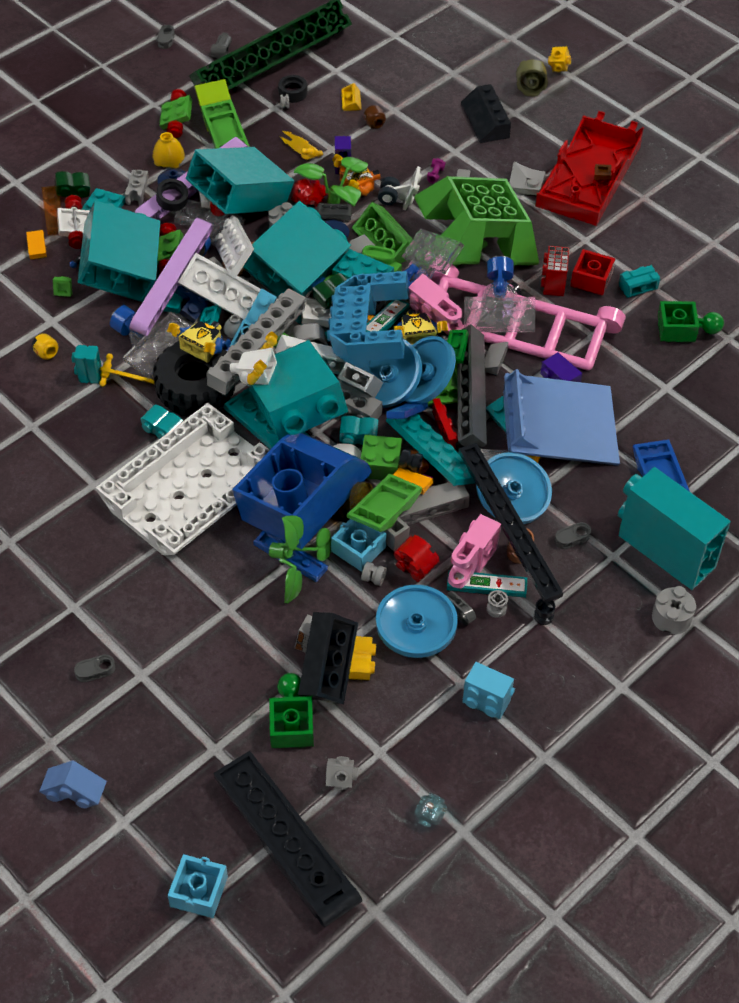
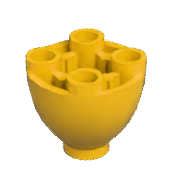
[153,132,185,169]

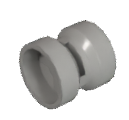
[361,562,387,586]
[487,590,508,618]

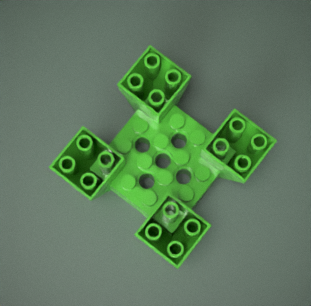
[414,176,539,265]

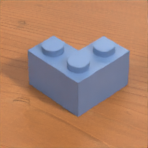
[39,760,107,808]

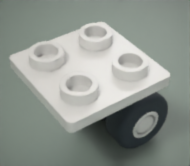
[378,166,422,211]

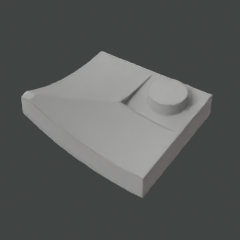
[509,162,546,195]

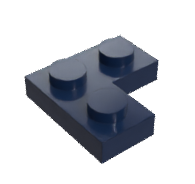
[175,285,210,323]

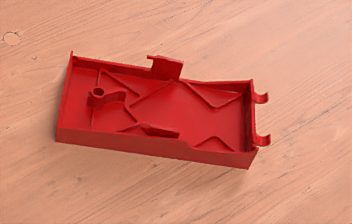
[535,111,644,226]

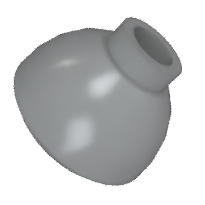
[224,315,243,338]

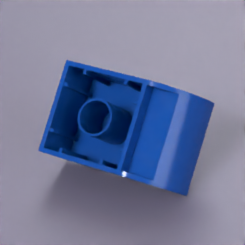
[232,433,372,549]

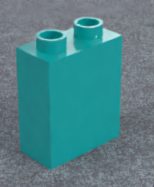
[186,147,294,214]
[78,200,160,302]
[243,200,351,297]
[247,340,349,440]
[618,467,731,590]

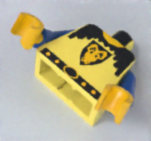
[394,310,448,345]
[167,321,223,363]

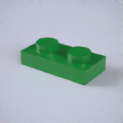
[447,330,469,363]

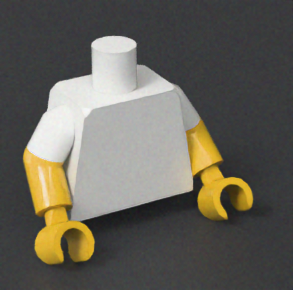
[230,331,278,385]

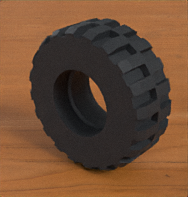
[153,341,236,416]

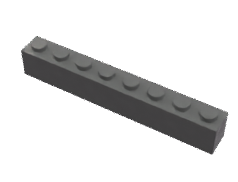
[457,324,487,448]

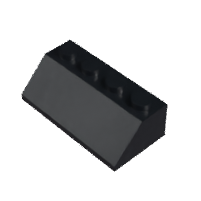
[461,84,511,143]
[298,612,358,704]

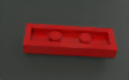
[432,398,458,450]

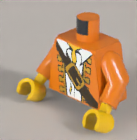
[332,154,380,196]

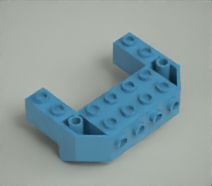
[327,271,409,372]

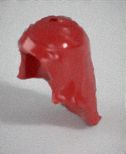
[290,178,327,207]

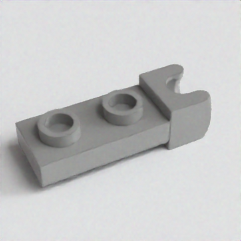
[125,170,149,205]

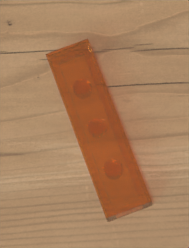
[42,185,61,236]

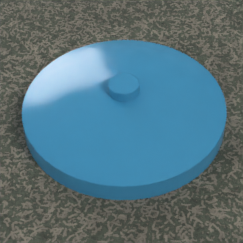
[405,336,456,404]
[368,339,422,408]
[476,452,552,524]
[376,585,457,658]

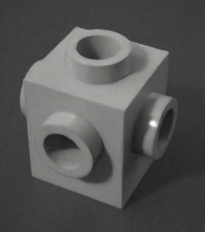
[326,756,358,790]

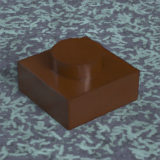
[594,164,611,181]

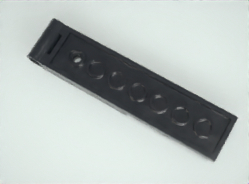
[213,750,363,928]

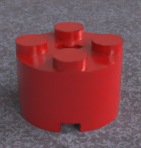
[394,535,440,582]

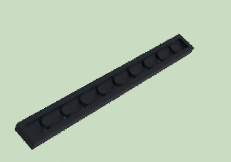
[459,443,563,604]

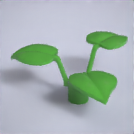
[294,157,368,207]
[269,515,331,603]

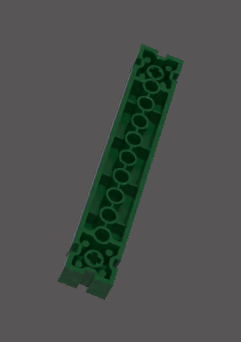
[189,0,352,91]

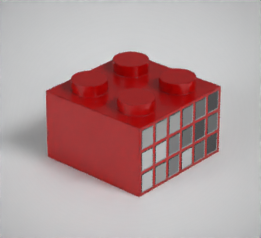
[541,246,569,296]
[571,249,616,295]

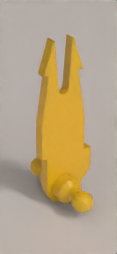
[281,131,323,160]
[99,353,154,387]

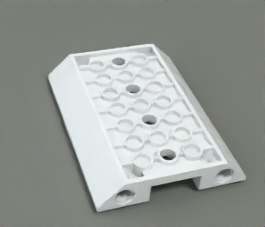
[96,403,270,555]

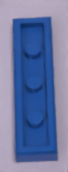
[387,402,428,419]
[253,531,328,582]

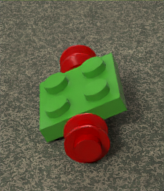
[160,89,192,138]
[157,223,183,275]

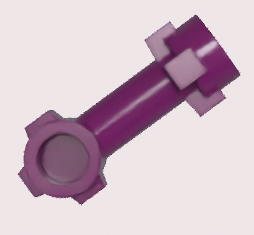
[427,158,446,183]

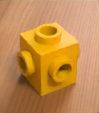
[548,47,571,72]

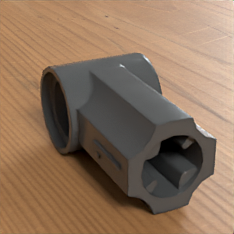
[211,33,232,59]

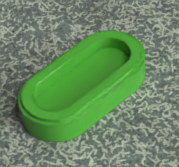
[362,245,396,265]

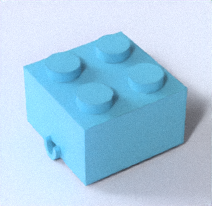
[331,519,387,572]
[463,662,515,719]
[168,854,228,918]

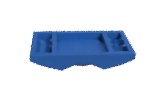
[633,439,690,492]

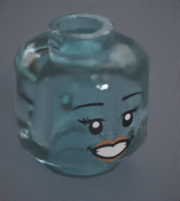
[415,793,447,827]

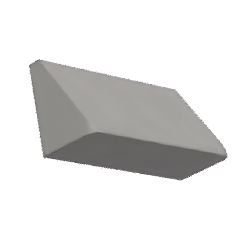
[485,342,508,375]

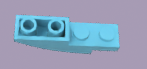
[230,288,278,346]

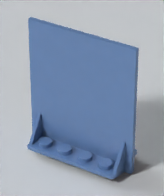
[503,369,620,466]

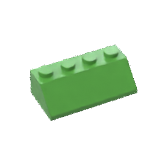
[352,202,420,264]

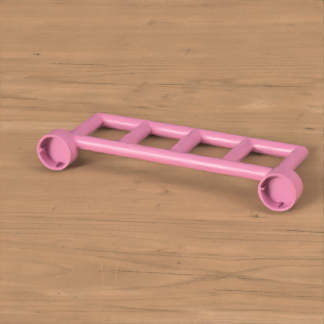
[429,261,626,371]

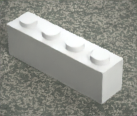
[275,335,346,375]

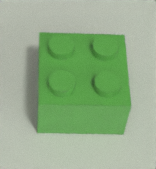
[361,435,402,480]

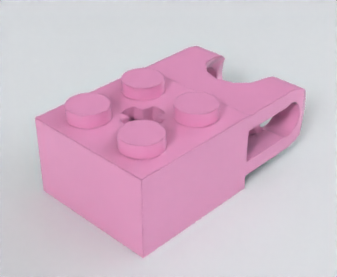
[408,274,463,335]
[448,514,501,588]

